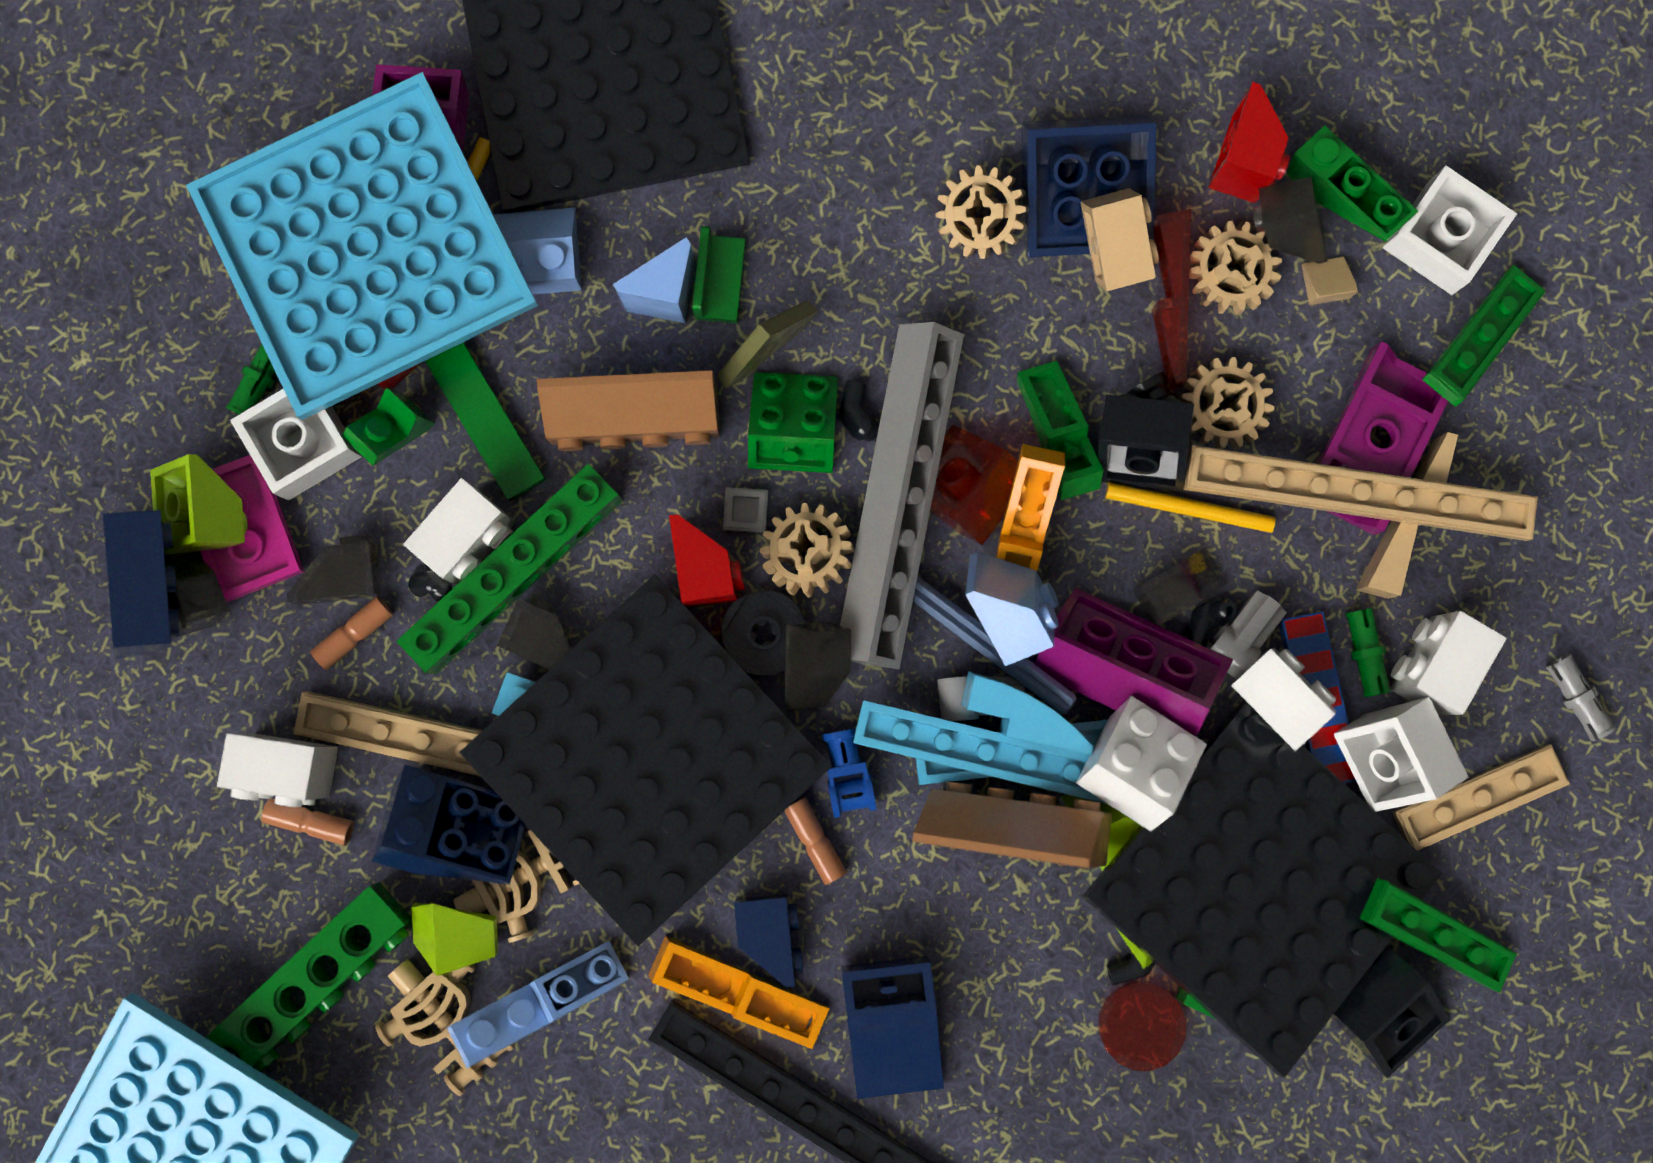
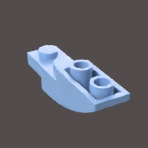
[447,941,629,1068]

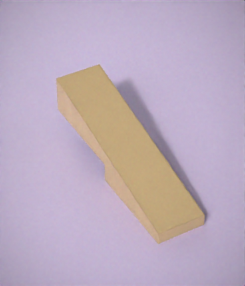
[1356,432,1458,599]

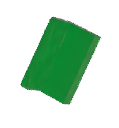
[692,226,746,324]

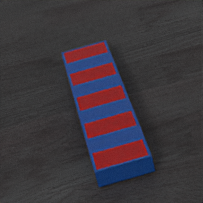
[1279,611,1356,783]

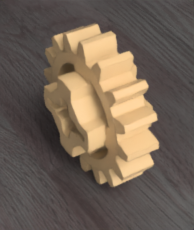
[936,165,1029,259]
[1187,221,1282,315]
[1179,357,1275,450]
[760,503,855,598]

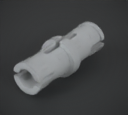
[1545,653,1617,741]

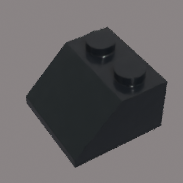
[1099,394,1194,492]
[1333,949,1450,1079]

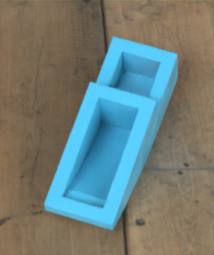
[961,671,1093,755]

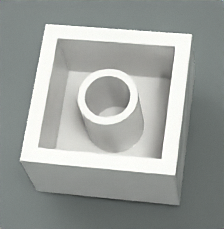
[1382,166,1517,295]
[230,389,362,500]
[403,478,516,585]
[1390,611,1507,715]
[1231,648,1337,751]
[1076,696,1207,831]
[1334,697,1468,812]
[217,733,338,807]

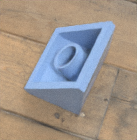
[613,238,697,323]

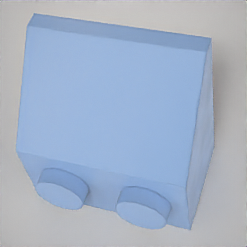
[493,207,582,294]
[966,552,1059,666]

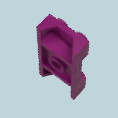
[1314,341,1448,535]

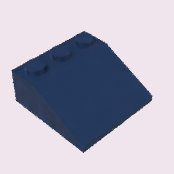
[1022,115,1157,257]
[103,510,180,659]

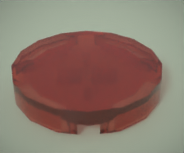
[1098,981,1186,1071]

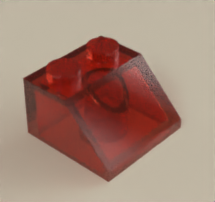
[930,425,1018,545]

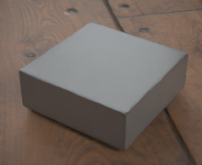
[723,487,768,533]

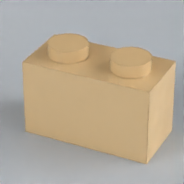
[1080,188,1159,291]

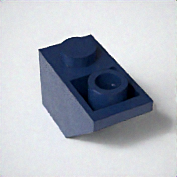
[734,894,803,987]

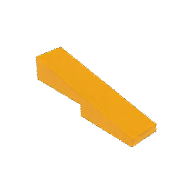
[995,443,1065,571]
[648,935,829,1049]

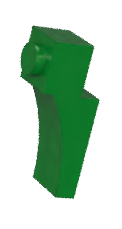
[1017,361,1104,501]

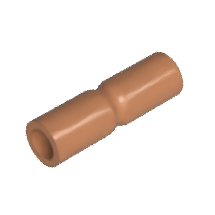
[310,596,394,670]
[784,797,847,885]
[261,798,354,846]

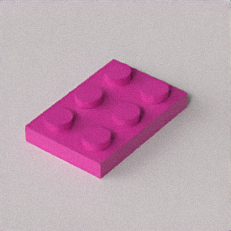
[201,455,305,603]

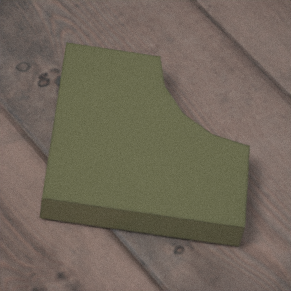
[717,301,818,388]

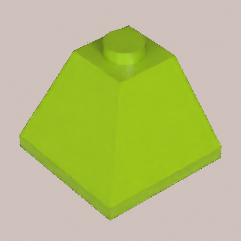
[150,454,247,555]

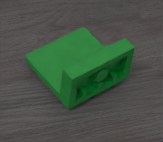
[748,372,838,473]

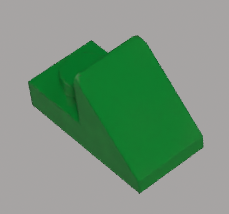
[342,387,434,466]

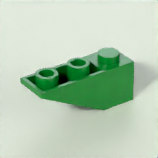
[1287,126,1418,242]

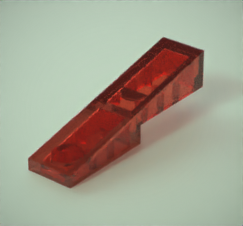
[1151,209,1191,390]

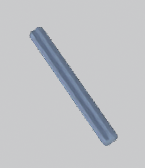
[913,576,1076,715]

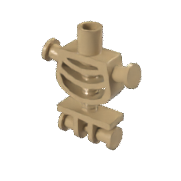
[453,830,580,943]
[375,959,515,1096]

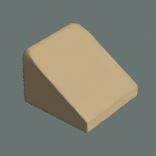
[1302,257,1358,305]

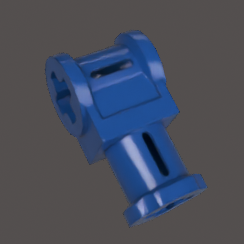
[821,728,877,818]

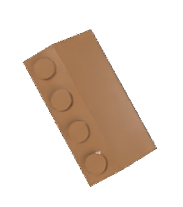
[537,370,720,451]
[912,781,1112,868]

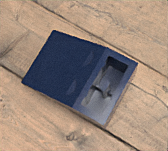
[371,765,525,885]
[842,956,944,1099]

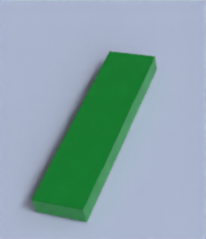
[1422,264,1546,407]
[425,342,546,502]
[1360,878,1517,993]

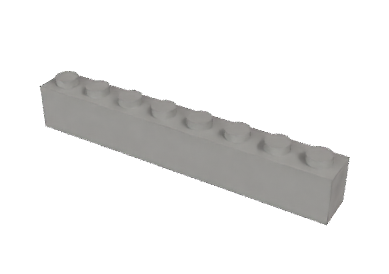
[834,322,964,670]

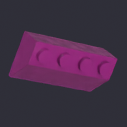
[1035,588,1233,737]

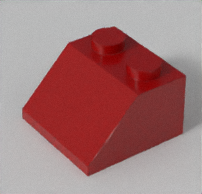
[1208,82,1290,203]
[669,514,745,609]

